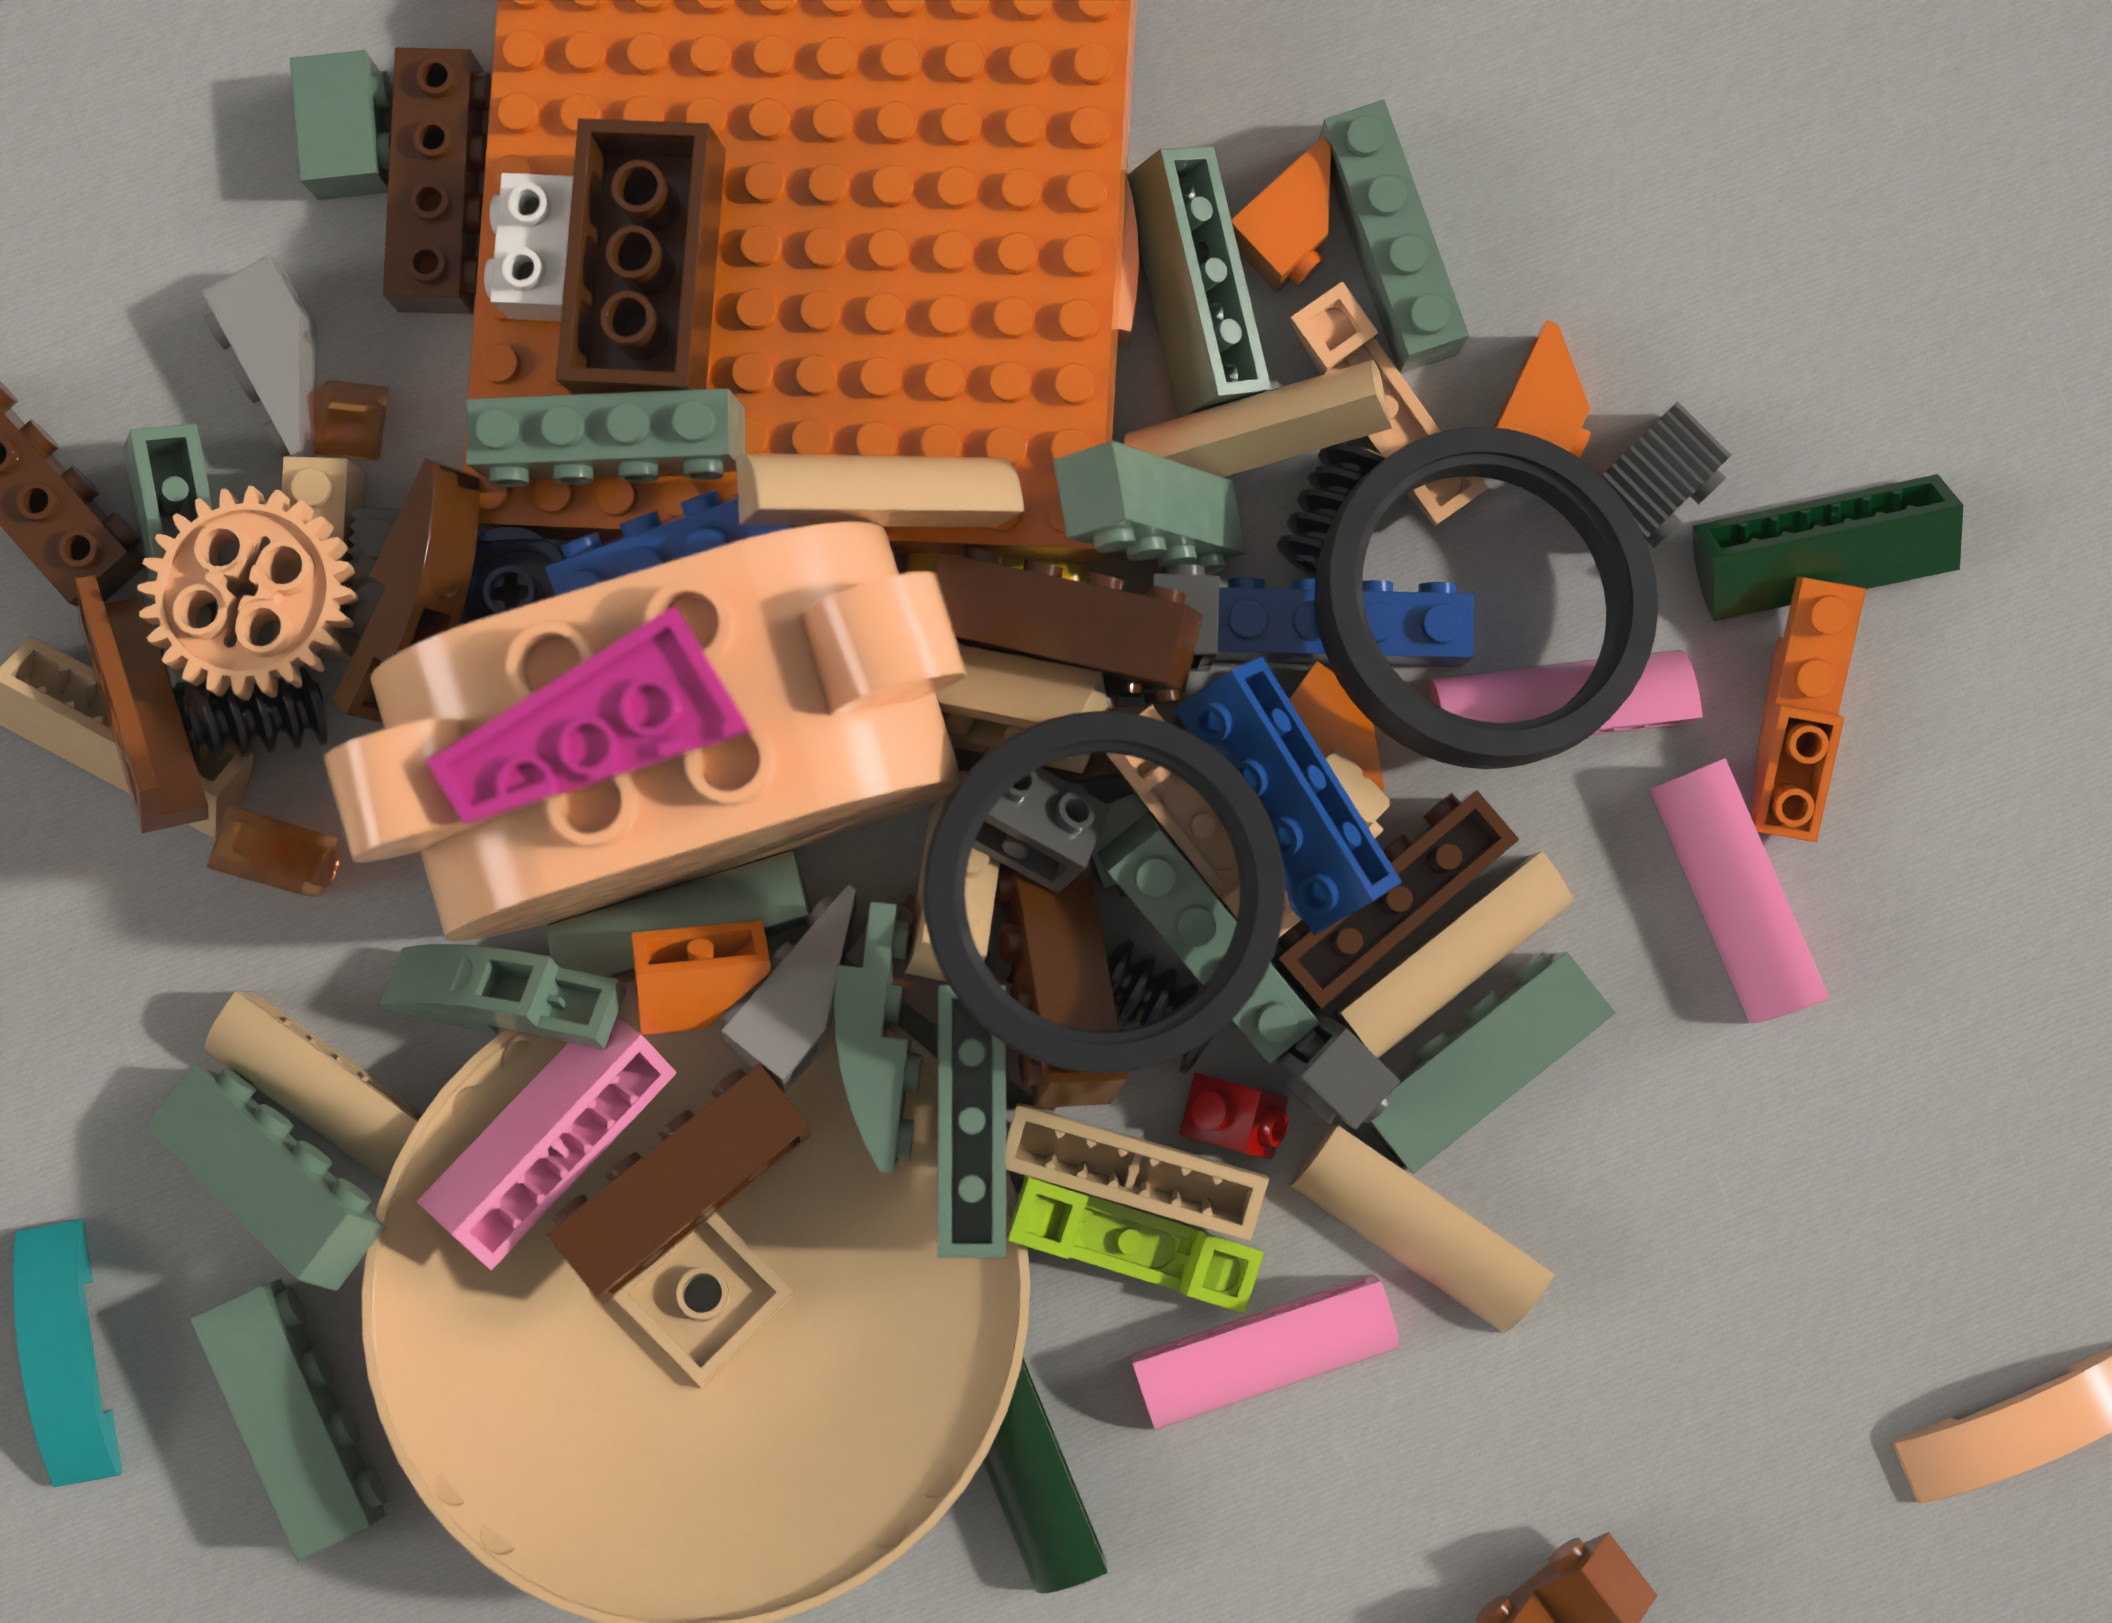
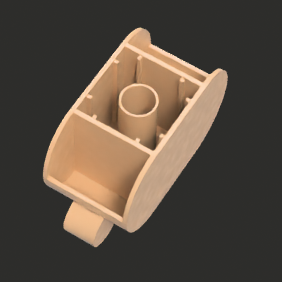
[324,522,966,941]

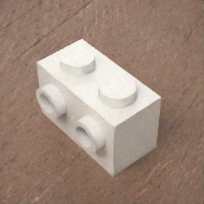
[484,173,573,322]

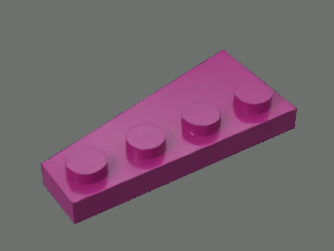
[426,606,754,825]

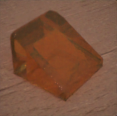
[314,381,388,461]

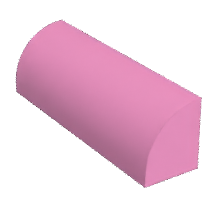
[1429,650,1703,736]
[1649,758,1829,1023]
[416,1017,677,1270]
[1131,1275,1400,1430]

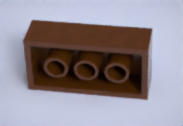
[556,118,726,395]

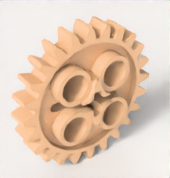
[137,486,359,700]

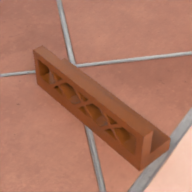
[75,575,209,833]

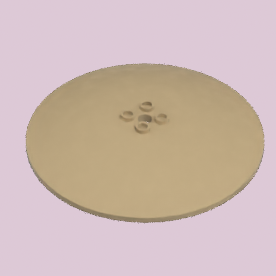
[362,972,1030,1623]

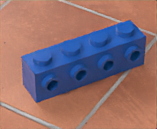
[545,489,806,597]
[1214,577,1474,667]
[1174,657,1401,936]

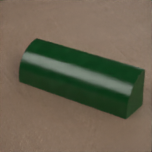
[1692,474,1964,621]
[983,1357,1108,1594]

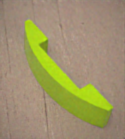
[1006,1176,1265,1314]

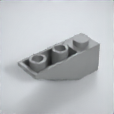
[201,255,317,457]
[722,884,857,1094]

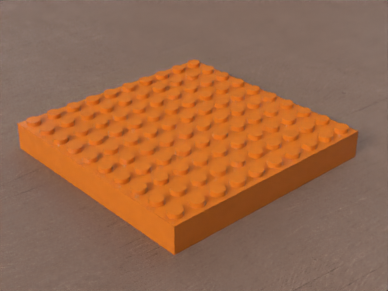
[463,0,1137,562]

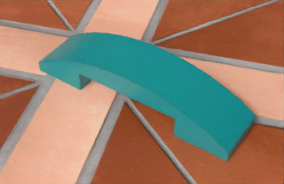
[13,1219,122,1488]

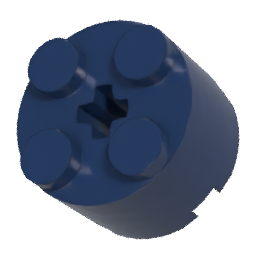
[458,527,564,627]

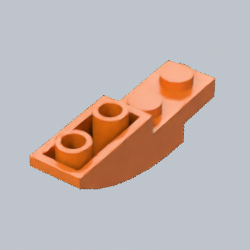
[1751,576,1866,843]

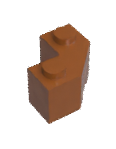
[1476,1532,1658,1623]

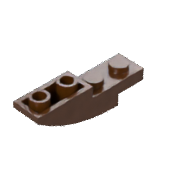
[331,457,480,723]

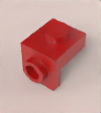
[1179,1073,1288,1159]

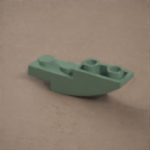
[834,902,922,1173]
[379,944,627,1050]

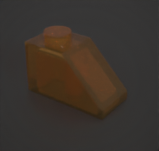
[206,804,340,897]

